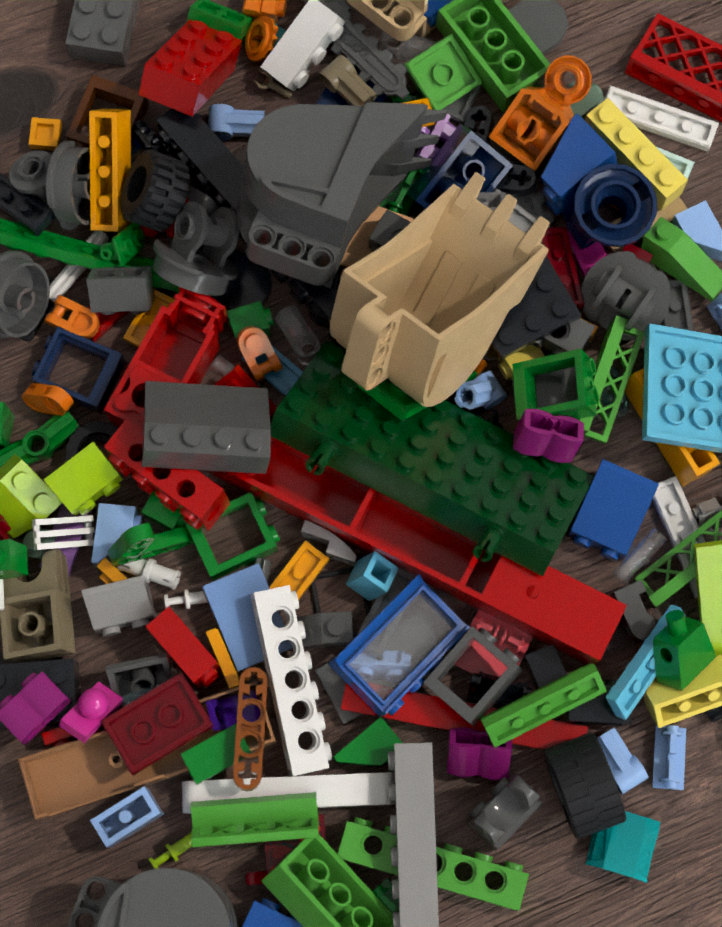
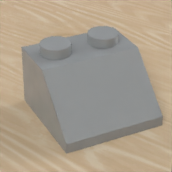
[81,575,156,637]

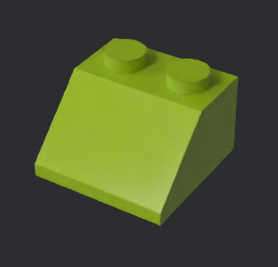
[44,442,123,516]
[0,454,62,538]

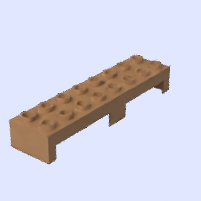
[18,681,277,821]

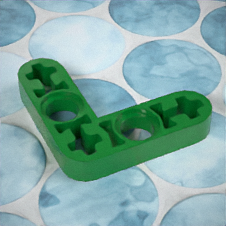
[108,523,193,566]

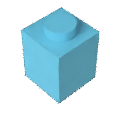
[346,551,399,601]

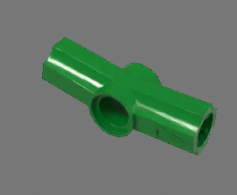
[0,411,80,468]

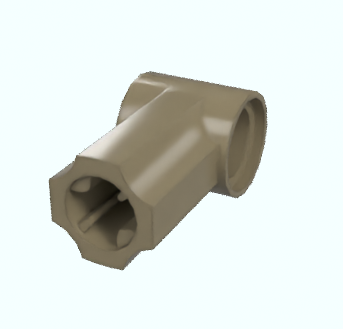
[318,55,377,106]

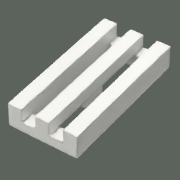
[32,515,94,550]

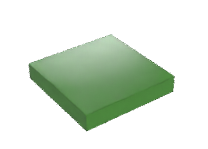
[404,33,483,110]

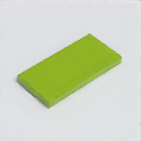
[693,540,722,656]

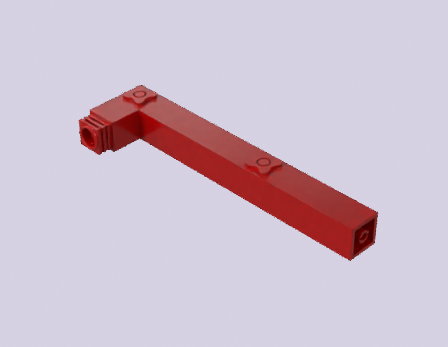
[104,287,627,665]

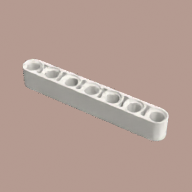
[182,772,396,814]

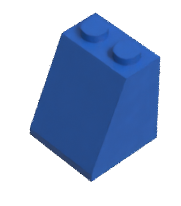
[541,113,618,221]
[568,459,659,561]

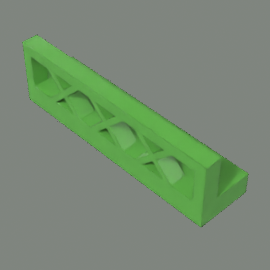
[577,315,645,444]
[635,510,722,607]
[480,663,607,748]
[190,792,319,847]

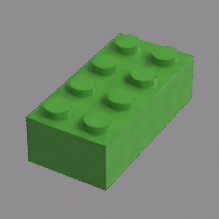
[436,0,550,112]
[261,835,393,927]

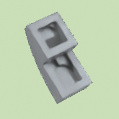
[301,520,357,566]

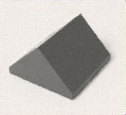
[106,653,174,710]

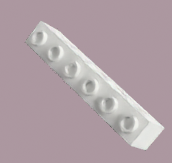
[250,585,332,776]

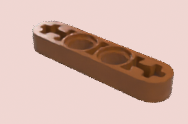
[233,667,268,792]

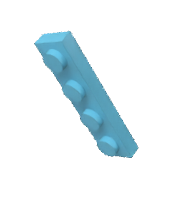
[606,605,686,720]

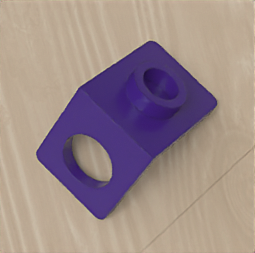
[206,690,261,731]

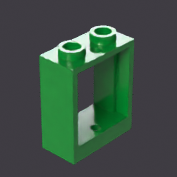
[512,348,599,422]
[185,492,280,582]

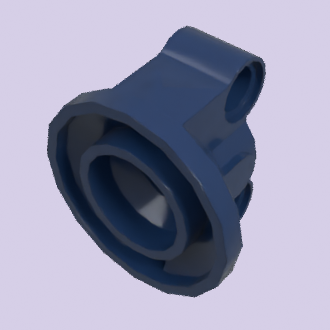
[565,164,657,250]

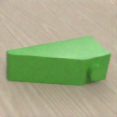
[641,217,722,302]

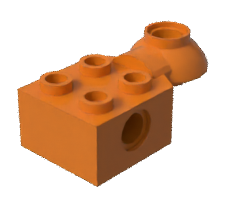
[489,55,592,171]

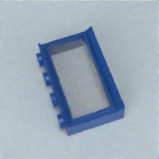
[327,574,470,717]

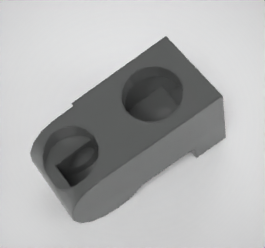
[610,580,657,641]

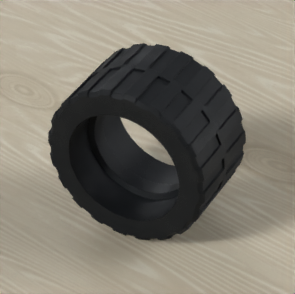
[543,732,626,839]

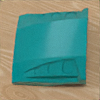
[585,811,661,883]

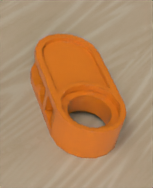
[21,383,73,416]

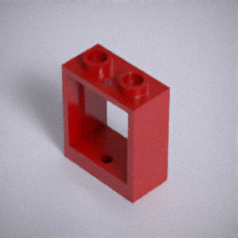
[145,607,221,689]

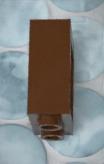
[66,75,149,148]

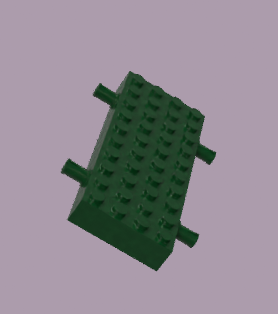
[270,340,594,576]

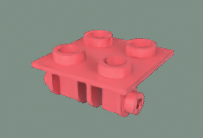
[454,610,533,677]

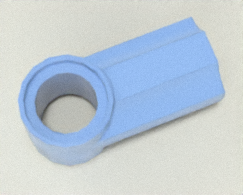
[208,104,265,141]
[455,371,507,410]
[597,728,648,795]

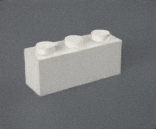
[261,0,345,91]

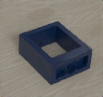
[32,327,126,414]

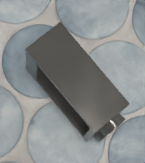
[423,626,522,727]

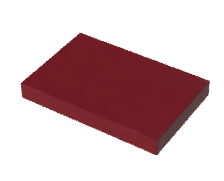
[101,672,214,776]

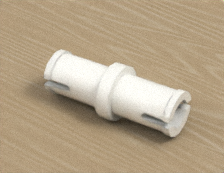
[117,558,181,590]

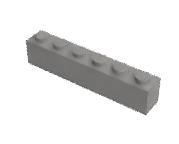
[388,743,439,927]

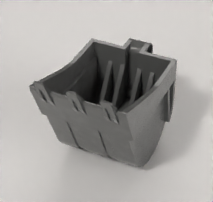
[236,102,447,288]
[67,868,239,927]

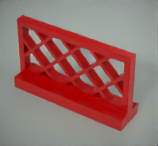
[624,13,722,122]

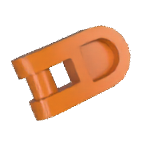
[44,295,100,339]
[237,326,283,382]

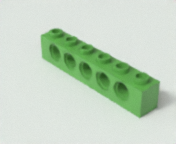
[338,817,529,911]

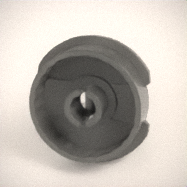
[9,141,90,230]
[152,201,240,296]
[0,250,50,338]
[581,251,671,340]

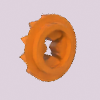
[245,16,278,62]

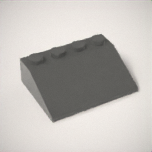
[142,381,271,474]

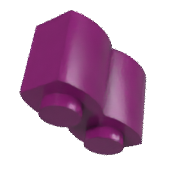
[513,409,584,463]
[0,672,70,745]
[447,728,512,780]

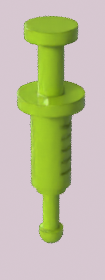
[148,832,192,869]

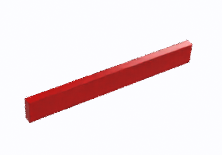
[340,682,588,750]

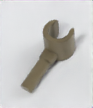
[253,69,292,99]

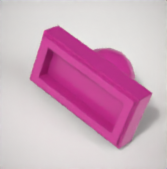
[59,681,123,743]

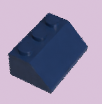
[406,124,513,209]

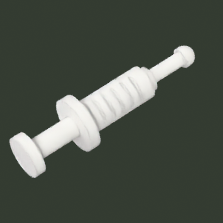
[164,589,208,609]

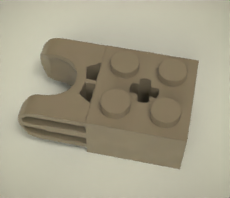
[0,549,76,663]

